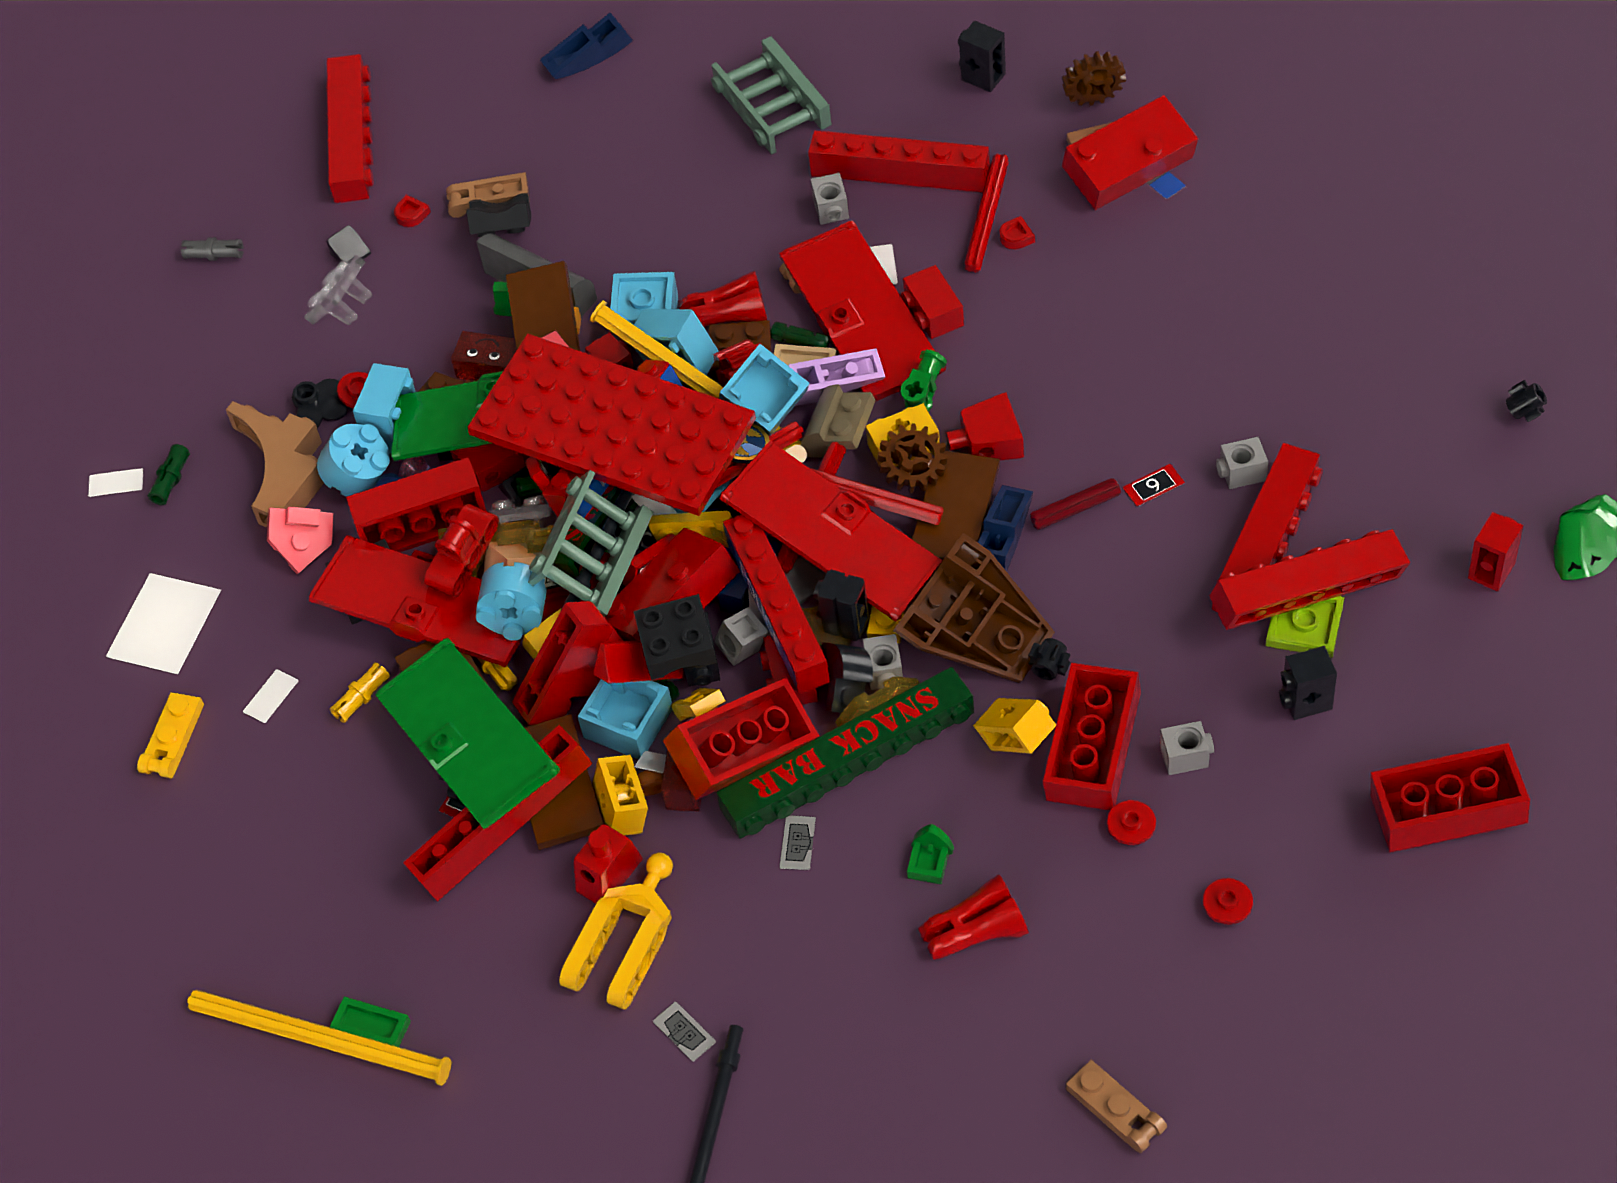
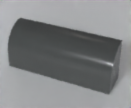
[476,233,597,317]

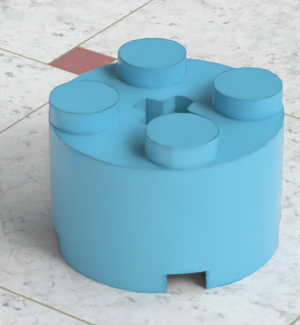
[317,424,390,496]
[476,562,547,641]

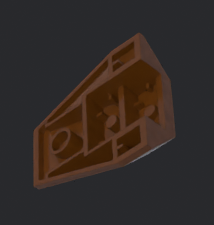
[893,533,1055,683]

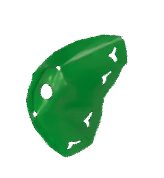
[1554,494,1617,580]

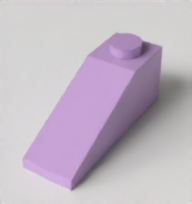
[788,348,885,406]

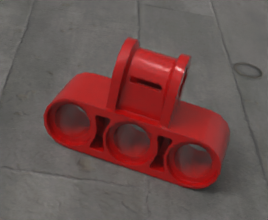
[424,503,499,598]

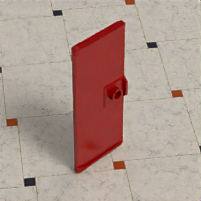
[779,221,946,402]
[719,441,943,622]
[309,535,524,667]

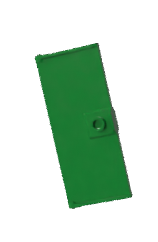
[391,371,503,461]
[375,638,560,829]

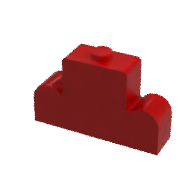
[512,601,624,725]

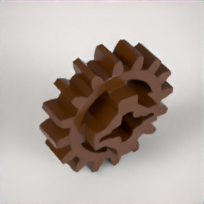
[1062,51,1127,106]
[877,423,948,493]

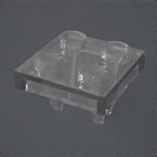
[304,254,372,325]
[486,495,554,541]

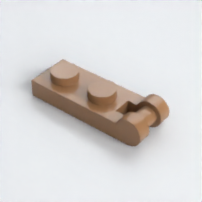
[446,172,530,218]
[1066,1060,1167,1153]

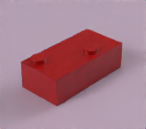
[1062,95,1198,210]
[346,457,486,552]
[605,527,740,641]
[1043,663,1141,811]
[663,678,819,800]
[1370,743,1530,853]

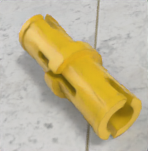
[329,662,390,723]

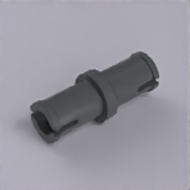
[181,237,244,261]

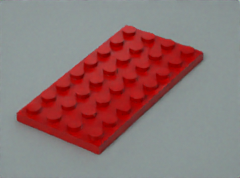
[467,334,756,516]

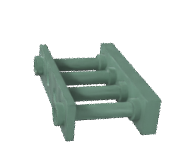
[711,36,831,155]
[528,470,654,617]

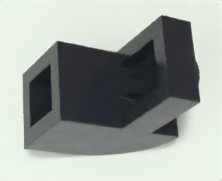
[821,642,873,715]

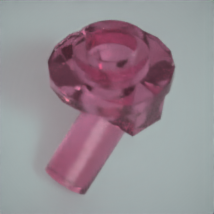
[399,456,430,478]

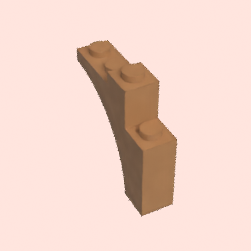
[226,401,324,528]

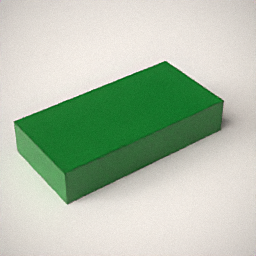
[330,996,411,1047]

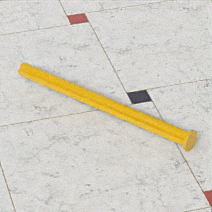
[590,300,802,450]
[187,990,451,1086]

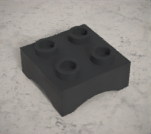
[466,193,532,238]
[634,594,717,680]

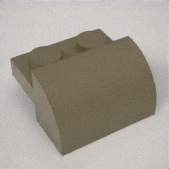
[801,384,876,457]

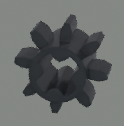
[1506,380,1547,422]
[1028,638,1071,680]

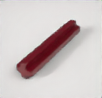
[1030,478,1121,530]

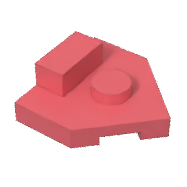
[267,507,333,574]

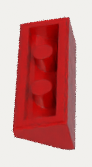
[593,640,683,683]

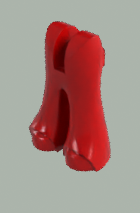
[678,270,768,327]
[918,874,1029,960]

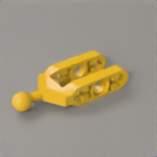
[559,852,673,1010]

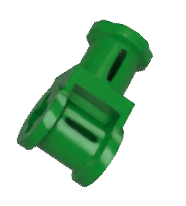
[900,349,947,412]

